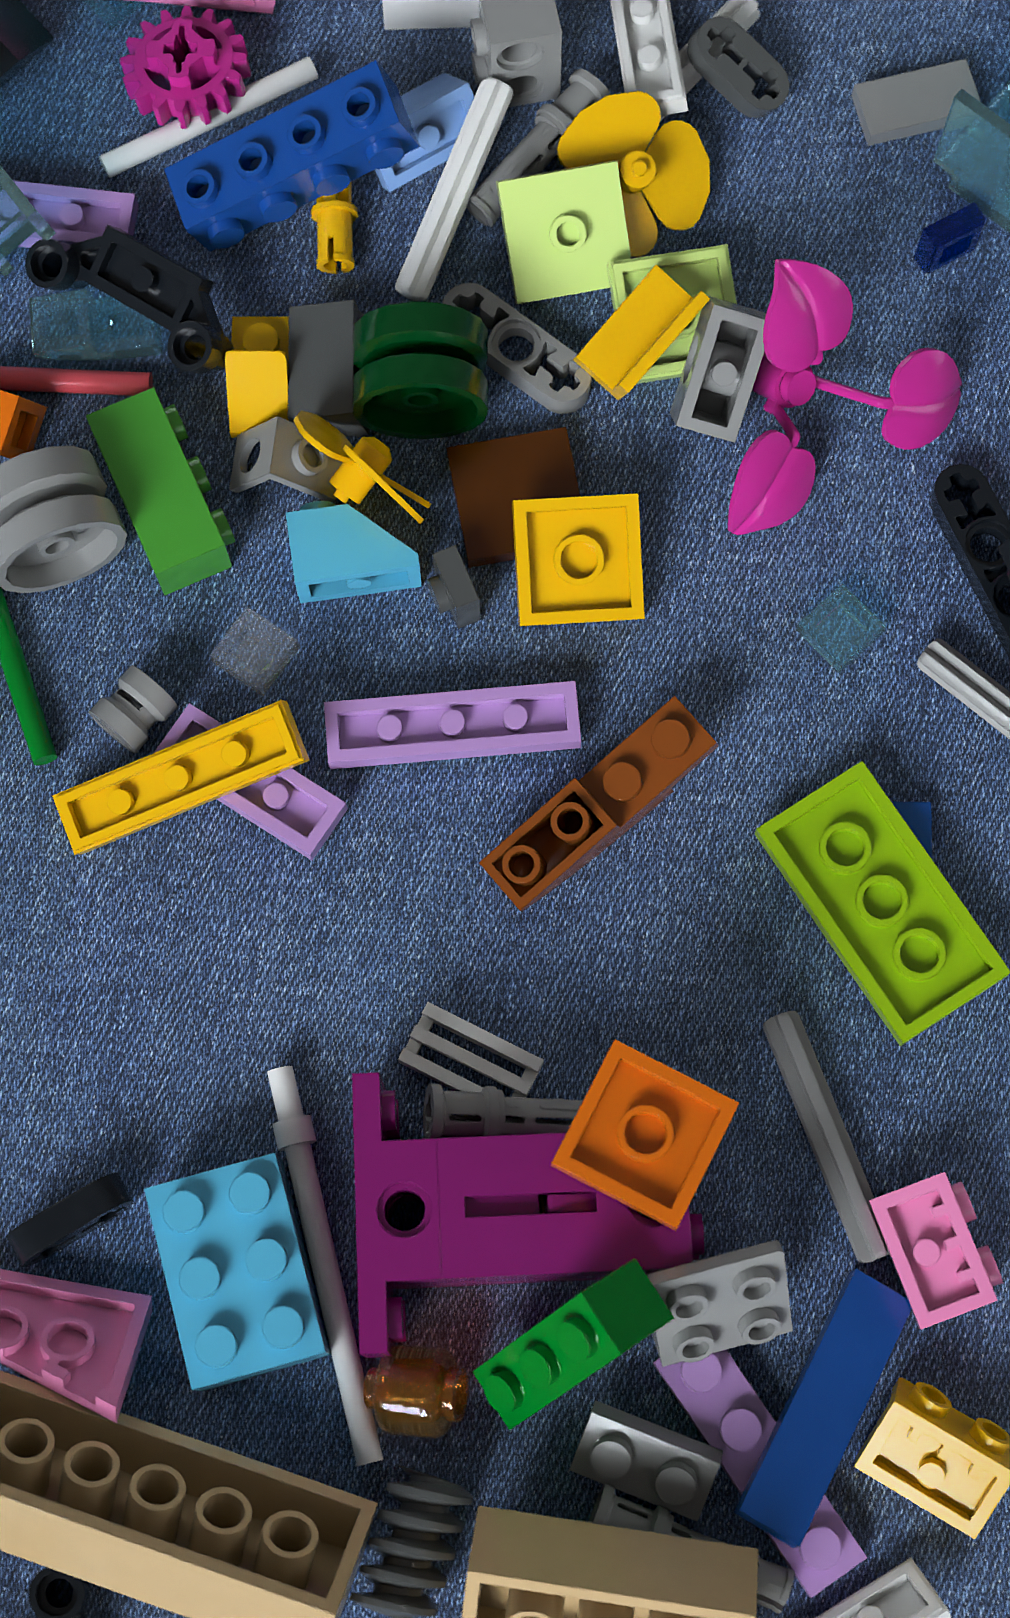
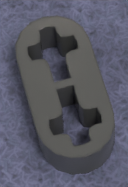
[687,16,790,118]

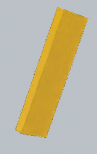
[52,700,310,855]

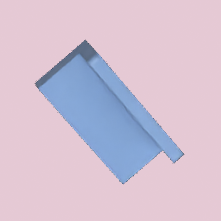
[375,73,474,192]

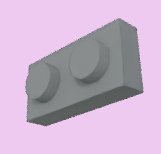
[570,1400,723,1522]

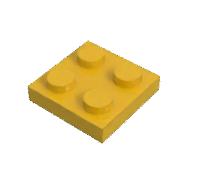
[512,493,645,626]

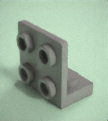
[647,1240,793,1367]

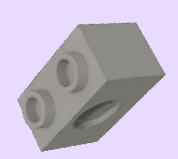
[670,295,766,443]

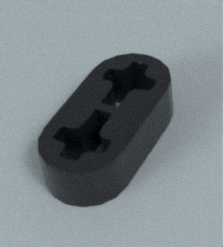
[6,1173,134,1267]

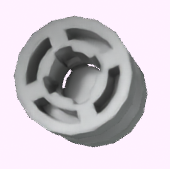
[88,665,178,754]

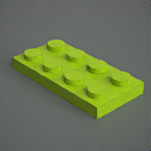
[755,761,1010,1047]

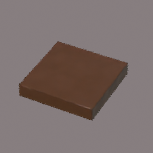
[446,427,581,568]

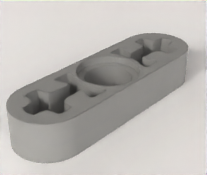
[443,283,591,414]

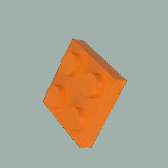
[551,1039,739,1231]

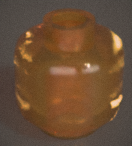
[364,1345,469,1438]

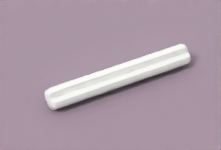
[395,77,513,302]

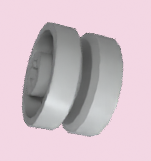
[0,446,127,593]

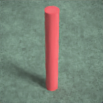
[0,366,153,396]

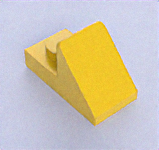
[225,316,289,438]

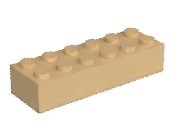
[0,1370,378,1618]

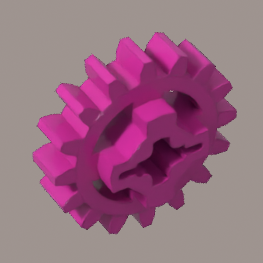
[120,6,251,129]

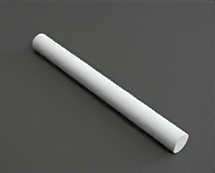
[99,56,318,178]

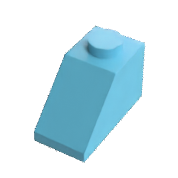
[286,501,422,604]

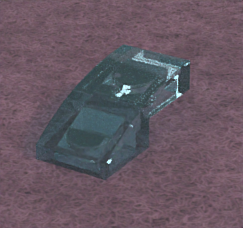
[29,288,163,361]

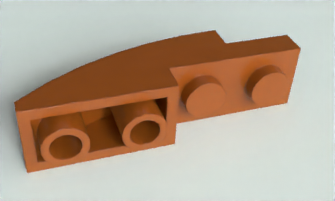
[479,696,719,912]

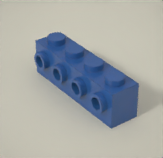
[164,60,420,252]

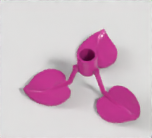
[728,258,962,535]

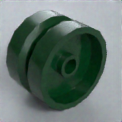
[353,301,488,439]

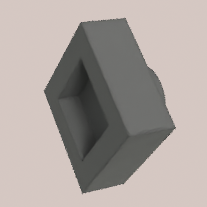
[427,545,481,629]

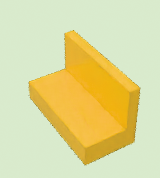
[573,265,710,400]

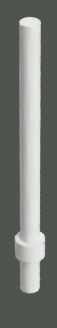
[267,1066,383,1466]

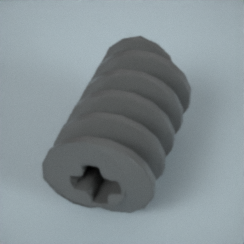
[350,1463,474,1618]

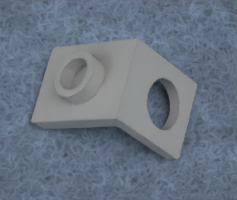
[229,416,343,502]

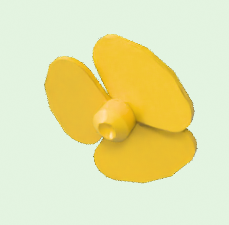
[557,91,710,258]
[293,411,432,525]

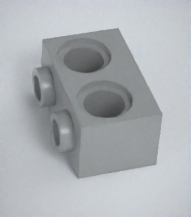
[470,0,562,108]

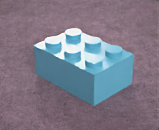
[144,1152,331,1391]

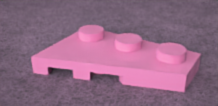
[0,1269,152,1423]

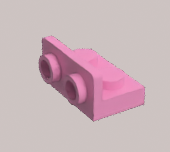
[869,1172,1003,1330]

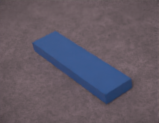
[733,1268,912,1548]

